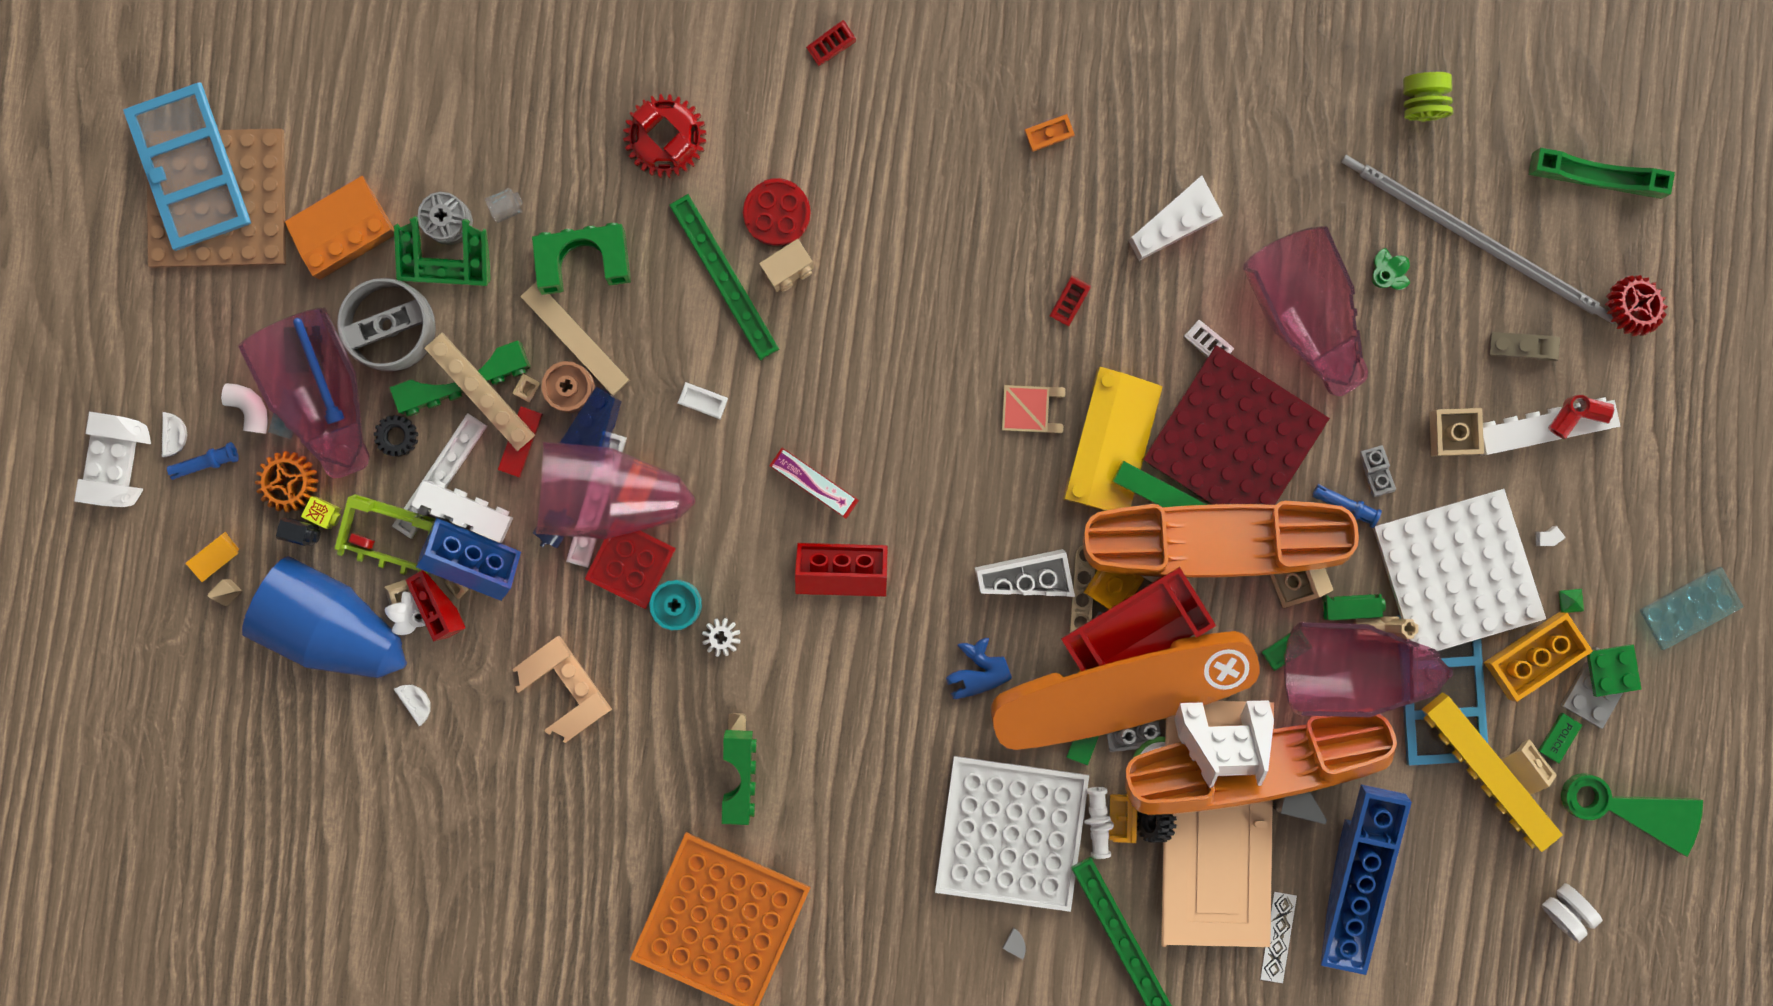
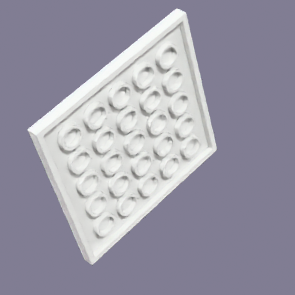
[1373,489,1546,658]
[935,756,1089,912]

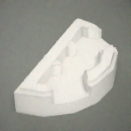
[162,412,187,457]
[394,685,430,726]

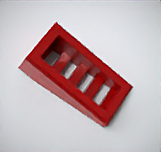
[806,20,856,67]
[1049,275,1091,327]

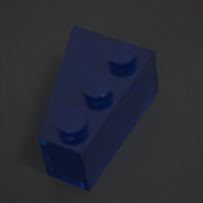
[559,386,622,470]

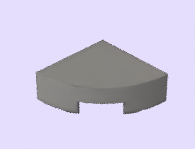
[1003,927,1026,960]

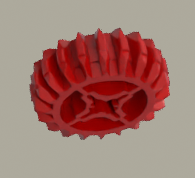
[1605,275,1668,336]

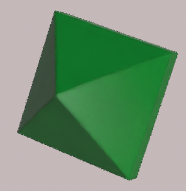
[1558,589,1584,613]

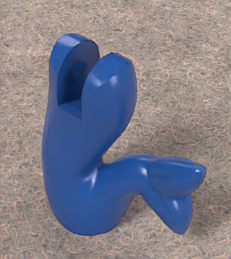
[946,638,1012,699]

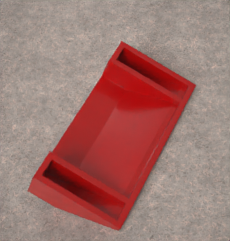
[1061,567,1216,672]

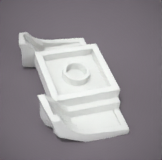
[74,412,151,507]

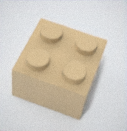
[759,239,814,292]
[1429,408,1484,457]

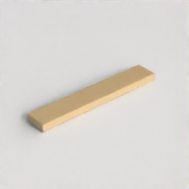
[521,281,630,396]

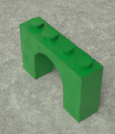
[532,223,631,295]

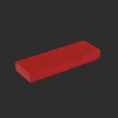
[498,406,543,478]

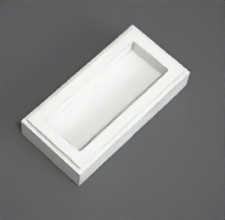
[678,382,728,420]

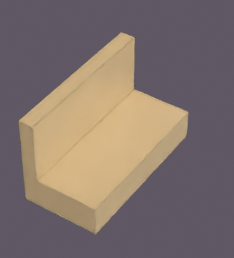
[1501,739,1557,795]

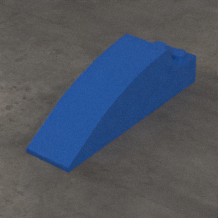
[1321,784,1412,975]

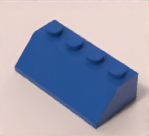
[416,518,521,601]

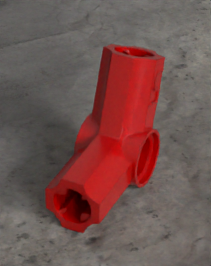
[1548,395,1615,439]

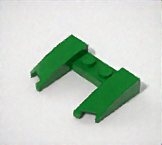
[394,216,491,286]

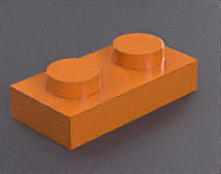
[1024,114,1075,152]

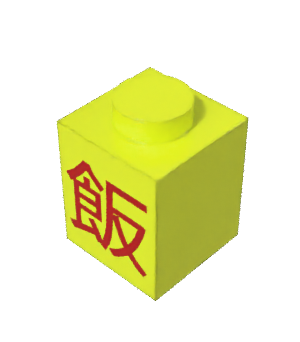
[301,496,341,529]

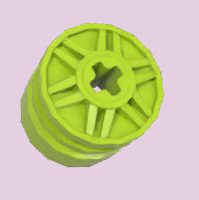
[1403,72,1453,121]

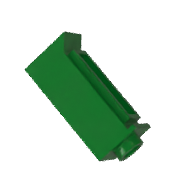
[1322,594,1386,620]

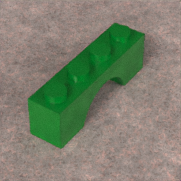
[722,730,757,825]

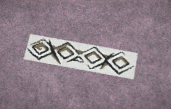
[1260,892,1297,983]

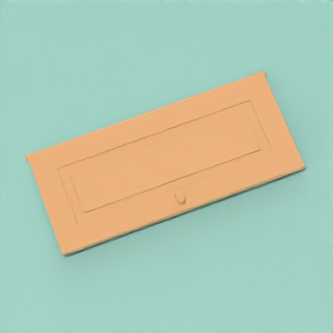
[1161,701,1274,947]

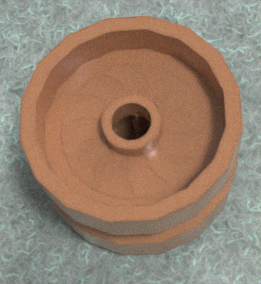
[541,361,596,413]

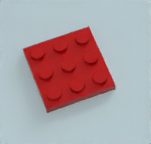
[585,518,677,609]

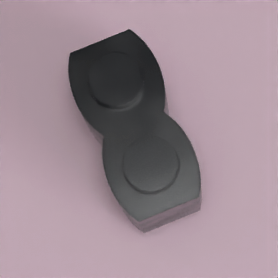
[276,518,321,546]

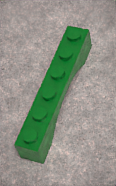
[1528,147,1675,199]
[389,340,531,417]

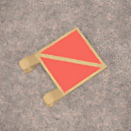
[1002,385,1065,434]

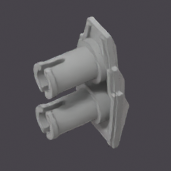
[1106,721,1161,752]

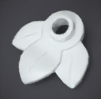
[385,592,425,635]

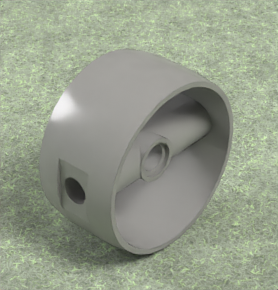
[337,278,436,371]

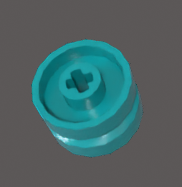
[650,580,702,630]

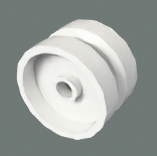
[1542,883,1603,943]

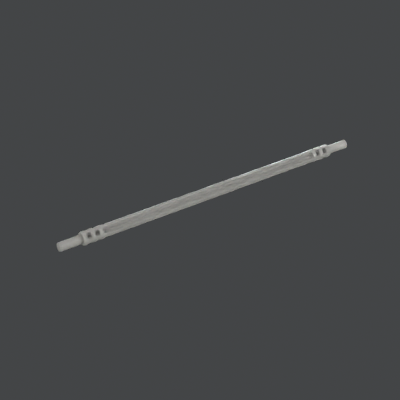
[1341,155,1615,324]

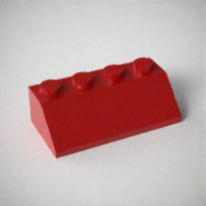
[795,543,888,597]

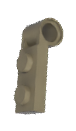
[1489,332,1560,361]

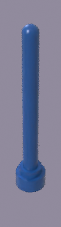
[293,318,345,424]

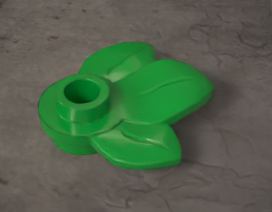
[1372,248,1410,290]

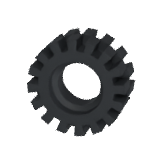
[374,415,418,457]
[1137,811,1177,843]

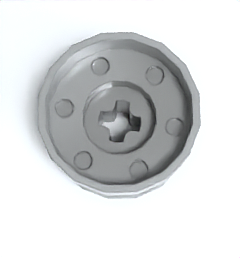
[417,192,473,245]

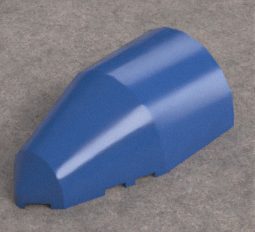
[242,556,407,678]

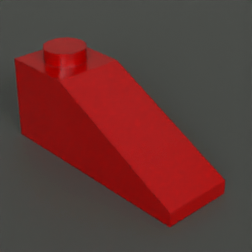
[405,570,466,642]

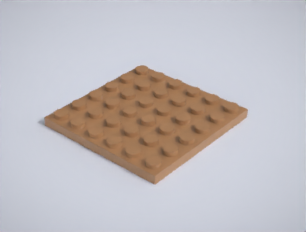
[146,129,286,268]

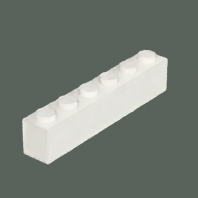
[1480,397,1620,456]

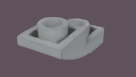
[1360,445,1396,498]

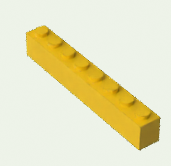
[1421,692,1563,852]

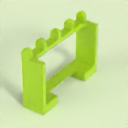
[335,494,436,575]

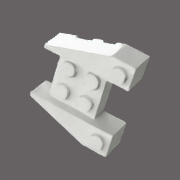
[1174,700,1274,787]

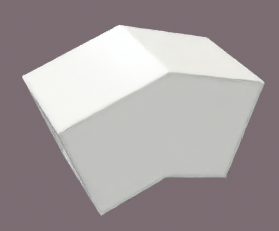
[1536,526,1566,546]

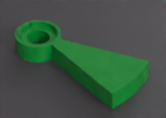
[1561,773,1703,857]

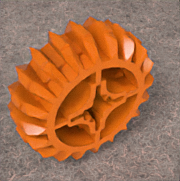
[255,451,319,512]

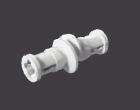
[1084,787,1114,859]

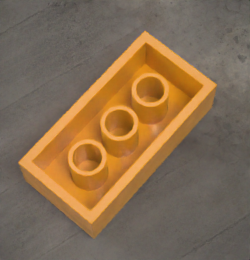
[1484,612,1593,702]

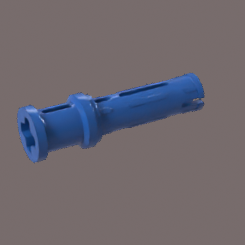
[167,442,239,480]
[1312,484,1382,528]

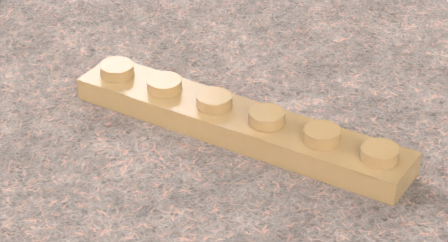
[425,332,535,451]

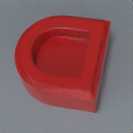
[349,533,375,549]

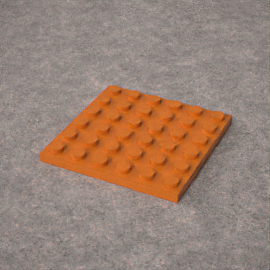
[630,832,811,1006]

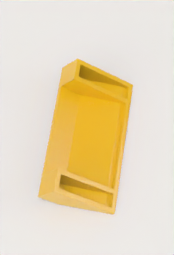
[1062,367,1163,511]

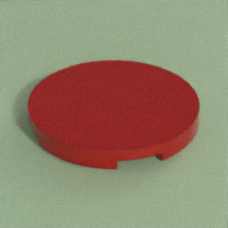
[743,178,811,247]

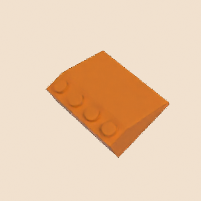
[285,176,394,280]

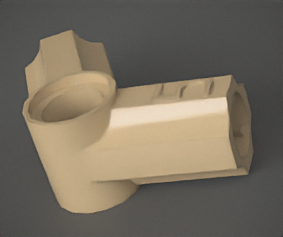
[1353,616,1418,640]

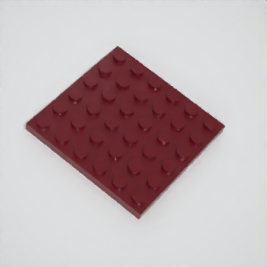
[1142,345,1330,505]

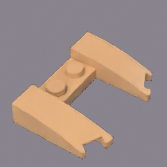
[513,636,612,743]

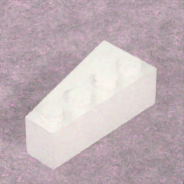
[1129,176,1223,261]
[411,479,513,543]
[975,549,1075,597]

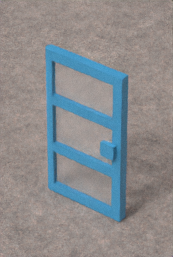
[123,83,251,251]

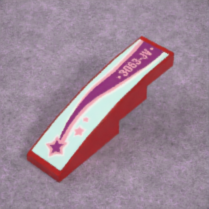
[769,448,859,519]

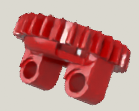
[623,94,707,178]

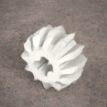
[702,618,741,657]

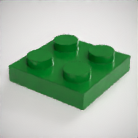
[1587,644,1642,697]

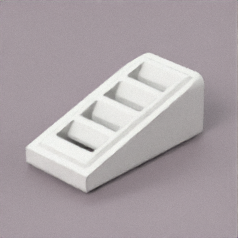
[1184,320,1234,357]

